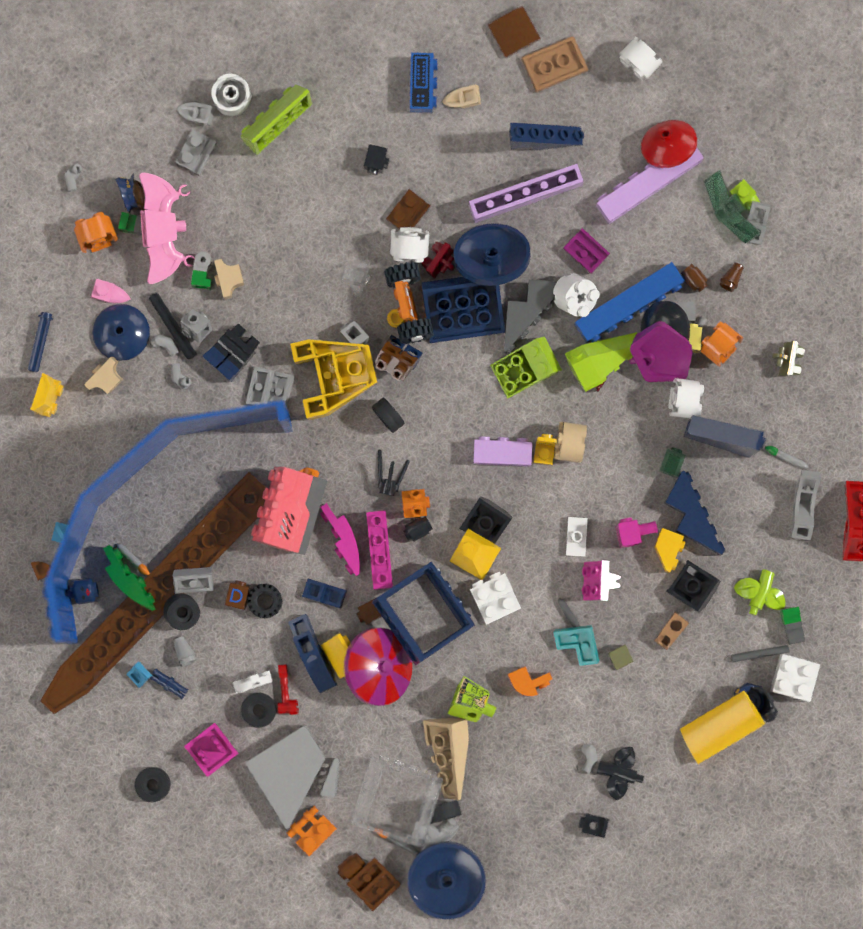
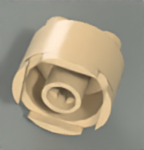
[554,422,587,463]

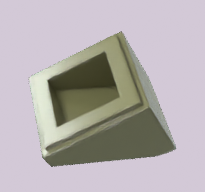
[608,644,633,670]

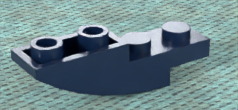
[288,614,337,693]

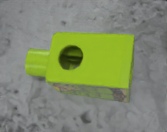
[447,676,497,722]

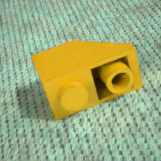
[654,528,685,573]

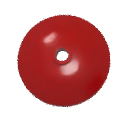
[641,120,698,168]

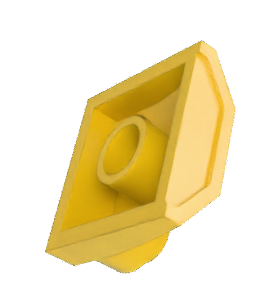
[30,373,64,417]

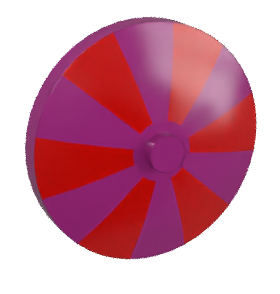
[344,628,413,706]

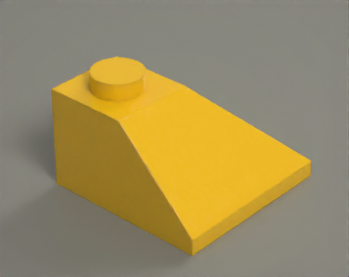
[449,529,501,580]

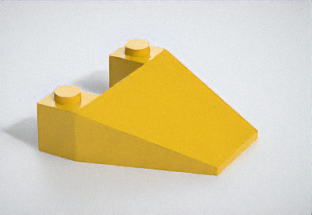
[290,339,377,420]

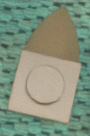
[442,84,481,109]

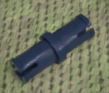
[150,668,189,700]

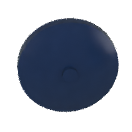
[454,223,531,286]
[408,841,486,919]

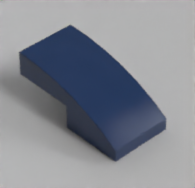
[302,578,347,609]

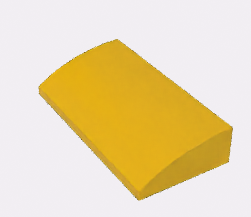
[680,690,765,764]

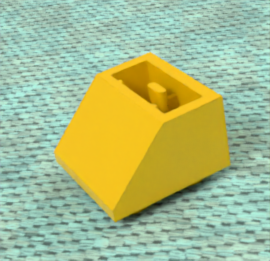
[321,633,351,679]

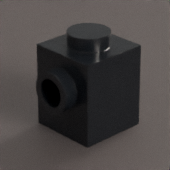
[364,144,390,175]

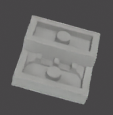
[246,367,294,407]

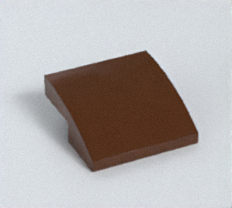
[488,6,541,58]
[346,857,401,911]

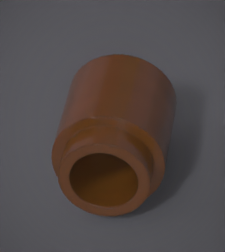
[681,264,708,292]
[337,853,366,881]

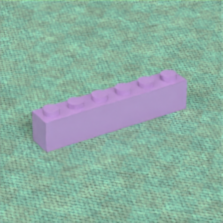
[596,147,704,224]
[469,164,584,223]

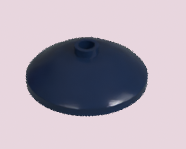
[93,304,150,361]

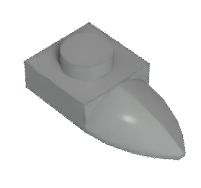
[177,102,215,126]

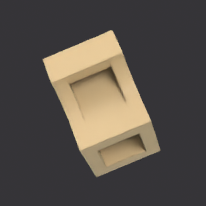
[214,259,244,300]
[84,357,123,394]

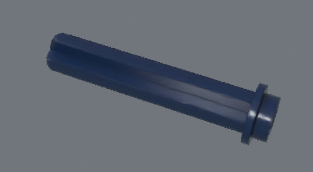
[28,312,53,373]

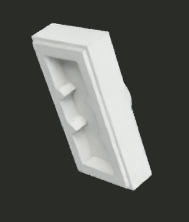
[566,517,588,557]

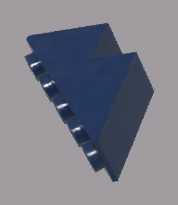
[509,123,584,151]
[664,471,725,556]

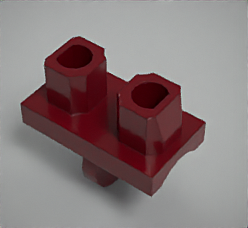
[421,242,455,279]

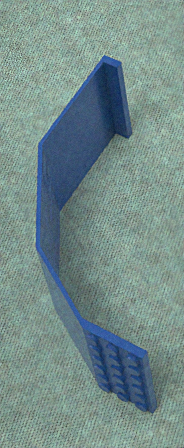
[43,400,293,645]

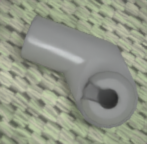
[64,164,82,192]
[152,335,179,357]
[582,744,598,774]

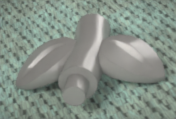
[416,819,459,849]

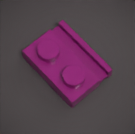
[563,228,610,274]

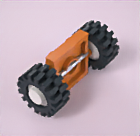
[384,262,434,344]

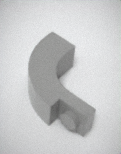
[791,470,821,540]

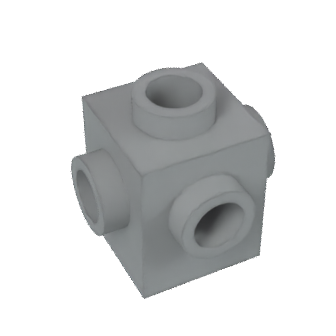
[180,309,212,343]

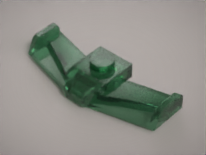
[704,170,761,243]

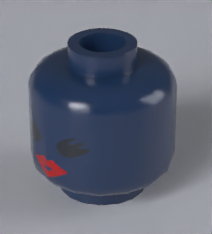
[69,578,99,604]

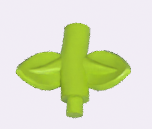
[734,569,785,616]

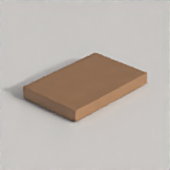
[521,36,588,93]

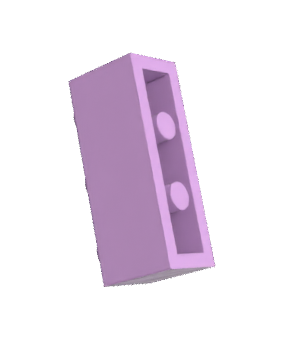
[473,436,532,467]

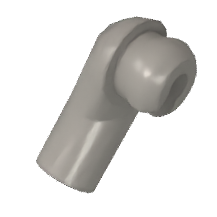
[171,364,191,389]

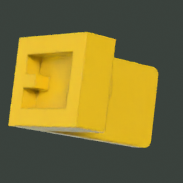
[533,434,557,465]

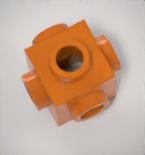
[402,489,430,518]

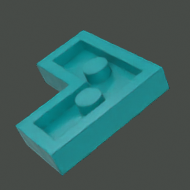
[553,625,599,666]

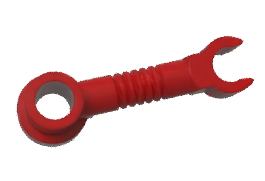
[278,664,299,715]

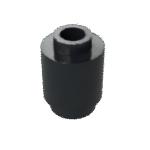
[403,516,433,542]

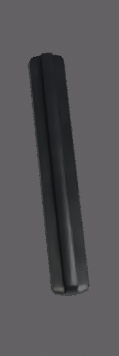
[149,292,197,360]

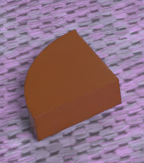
[31,561,51,581]

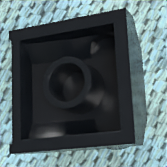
[459,496,513,544]
[666,560,720,613]

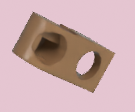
[654,612,689,650]

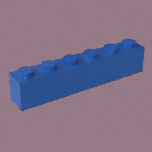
[574,262,684,343]

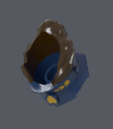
[115,173,146,213]

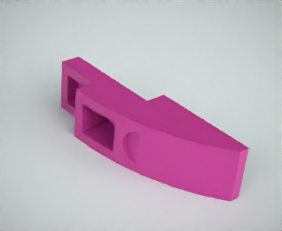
[320,503,360,577]

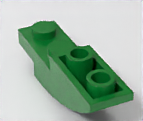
[103,544,155,611]

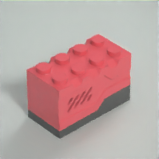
[251,467,327,555]

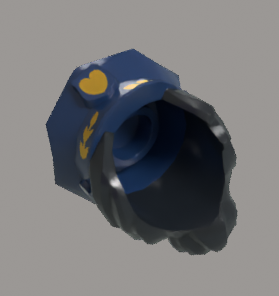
[734,683,778,723]

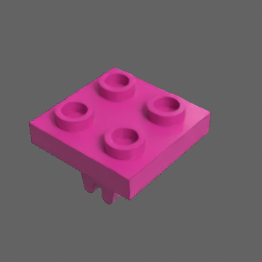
[582,561,620,601]
[184,723,239,777]

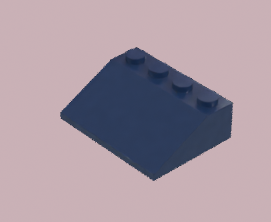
[421,277,505,343]

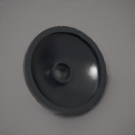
[641,301,690,341]

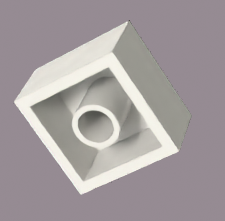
[770,654,820,702]

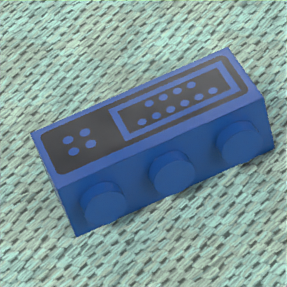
[410,53,438,113]

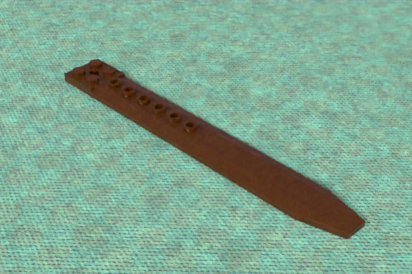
[40,472,266,714]

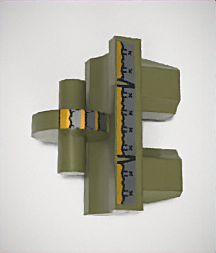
[772,341,805,377]

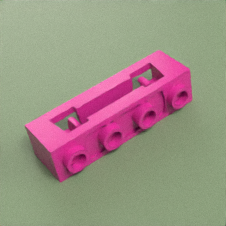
[366,511,393,590]

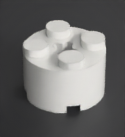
[619,36,663,81]
[211,74,251,116]
[390,227,429,262]
[553,273,600,317]
[668,378,704,419]

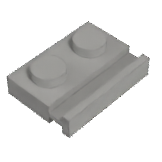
[175,129,217,176]

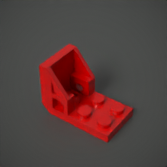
[842,481,863,561]

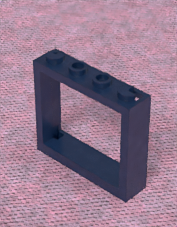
[372,561,475,666]

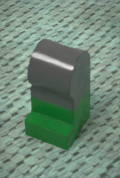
[118,212,142,235]
[780,607,805,645]

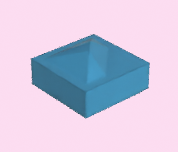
[51,522,68,543]
[126,662,152,688]

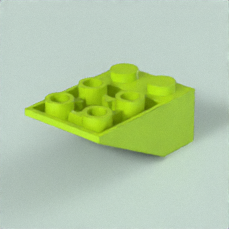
[490,337,562,399]

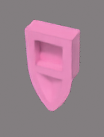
[91,279,130,303]

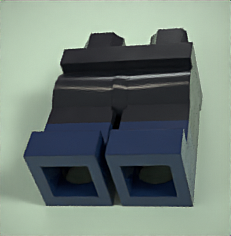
[202,324,260,382]

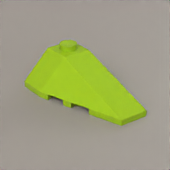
[565,332,638,392]

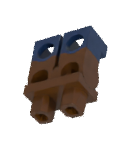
[374,335,423,381]

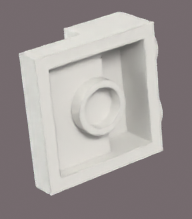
[470,572,521,625]

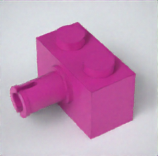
[615,517,658,548]

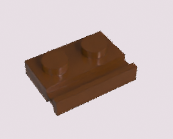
[386,189,431,230]

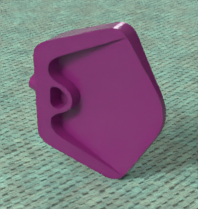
[629,321,693,382]

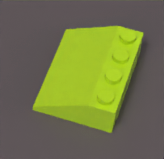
[240,85,312,155]

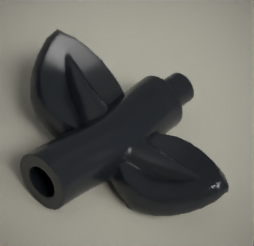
[597,747,644,800]

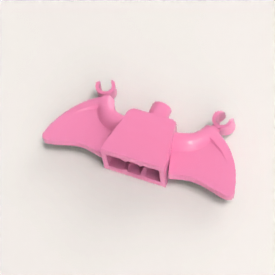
[139,173,195,284]

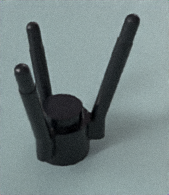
[377,449,410,496]

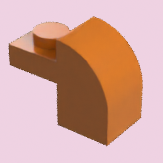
[507,666,553,696]

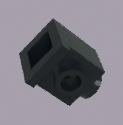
[578,813,609,838]

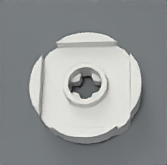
[233,671,273,694]

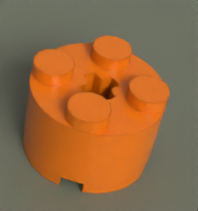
[74,212,118,253]
[701,321,743,367]

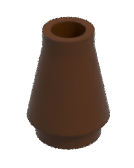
[720,262,744,292]

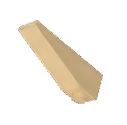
[423,717,469,800]

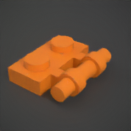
[286,805,337,856]

